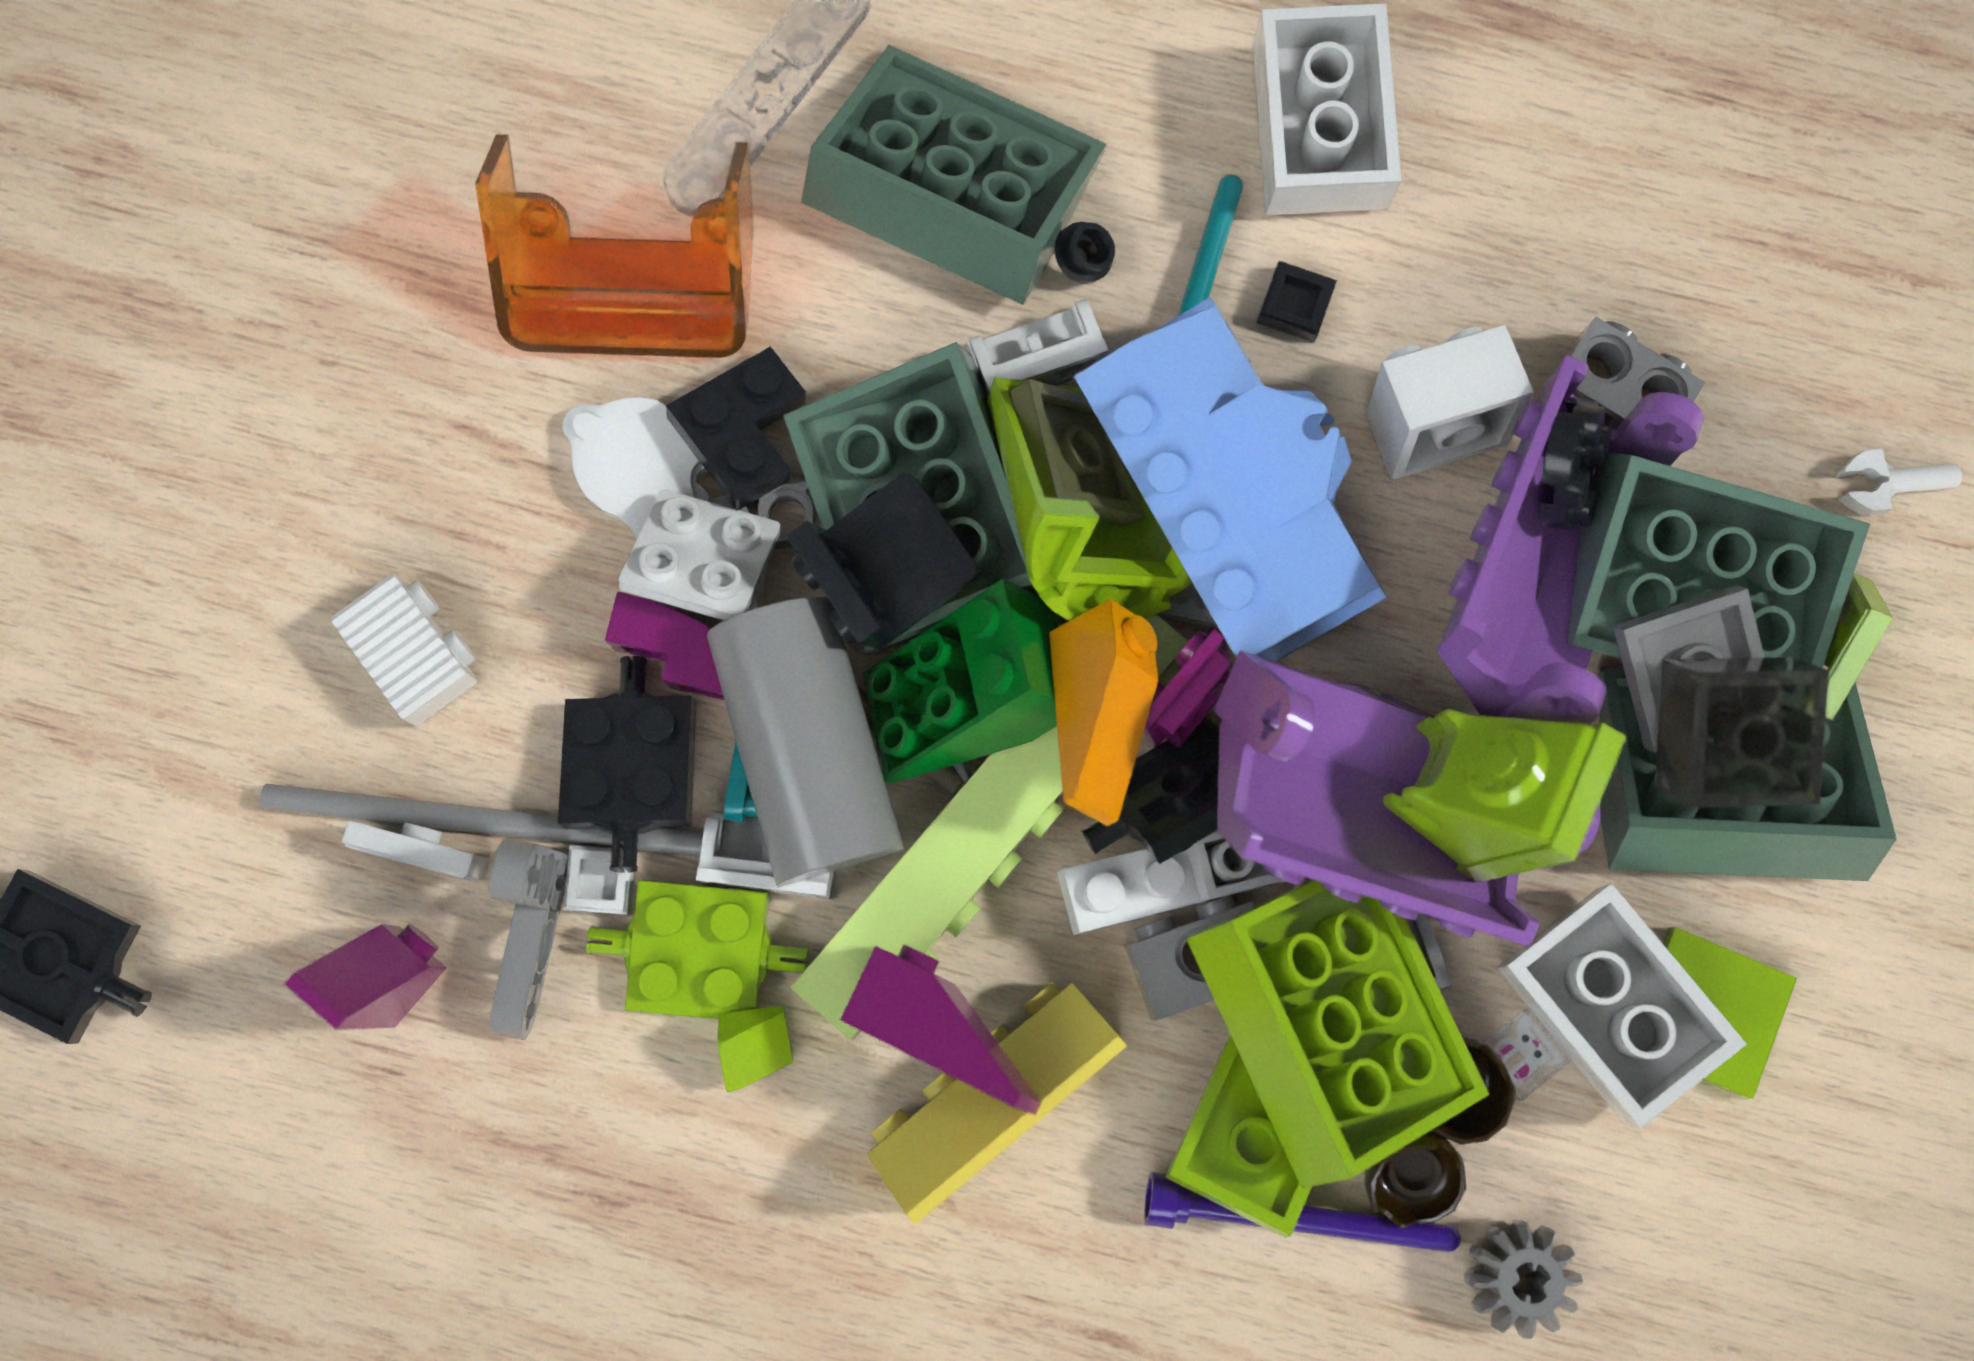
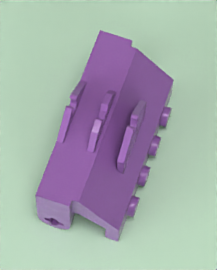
[1437,355,1704,725]
[1213,650,1601,946]

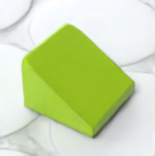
[717,1006,793,1092]

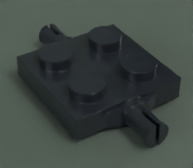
[558,656,696,873]
[1081,716,1220,865]
[0,869,152,1044]

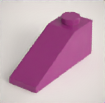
[284,924,447,1030]
[840,944,1041,1115]

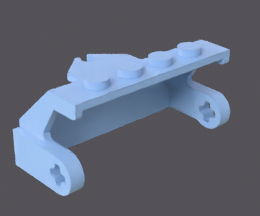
[1074,297,1388,662]

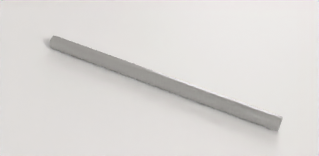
[260,784,703,857]

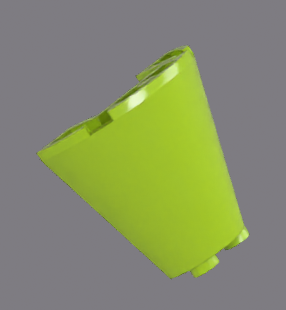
[986,377,1193,620]

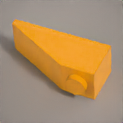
[1049,598,1158,826]

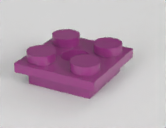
[1143,629,1233,748]

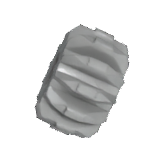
[1464,1220,1584,1339]

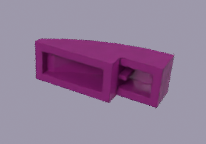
[605,591,725,701]

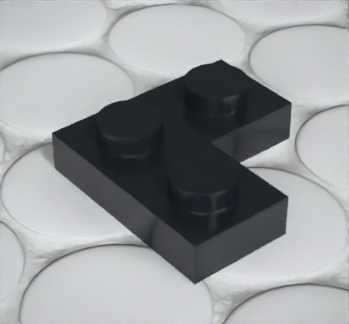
[666,346,806,511]

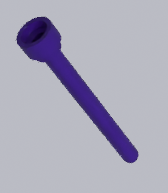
[1144,1172,1461,1252]

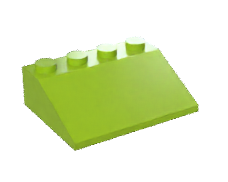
[1186,879,1489,1188]

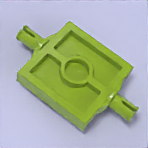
[586,879,809,1019]

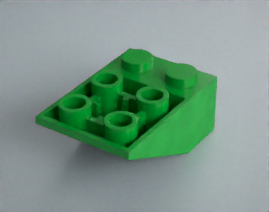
[863,578,1058,784]

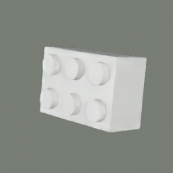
[1253,3,1402,215]
[1496,883,1747,1128]

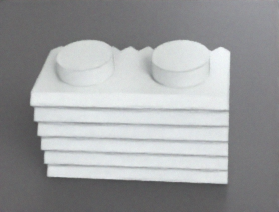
[330,573,478,726]

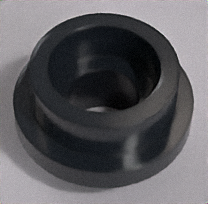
[1055,222,1115,284]

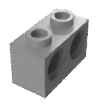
[1567,317,1705,430]

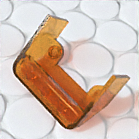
[475,134,754,358]

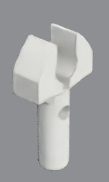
[1835,448,1962,516]

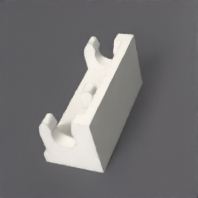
[967,299,1108,397]
[696,813,835,899]

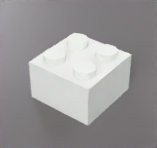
[1366,324,1534,481]

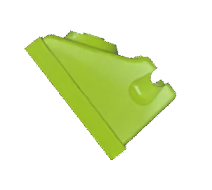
[1383,709,1626,882]

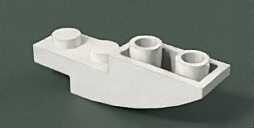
[1057,831,1286,935]

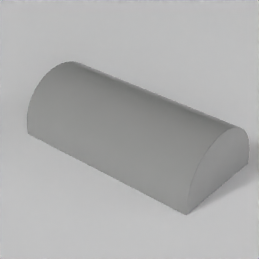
[706,597,904,888]

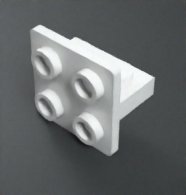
[619,490,780,620]

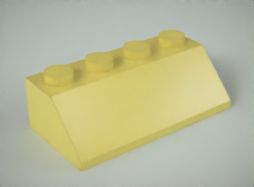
[866,981,1127,1225]

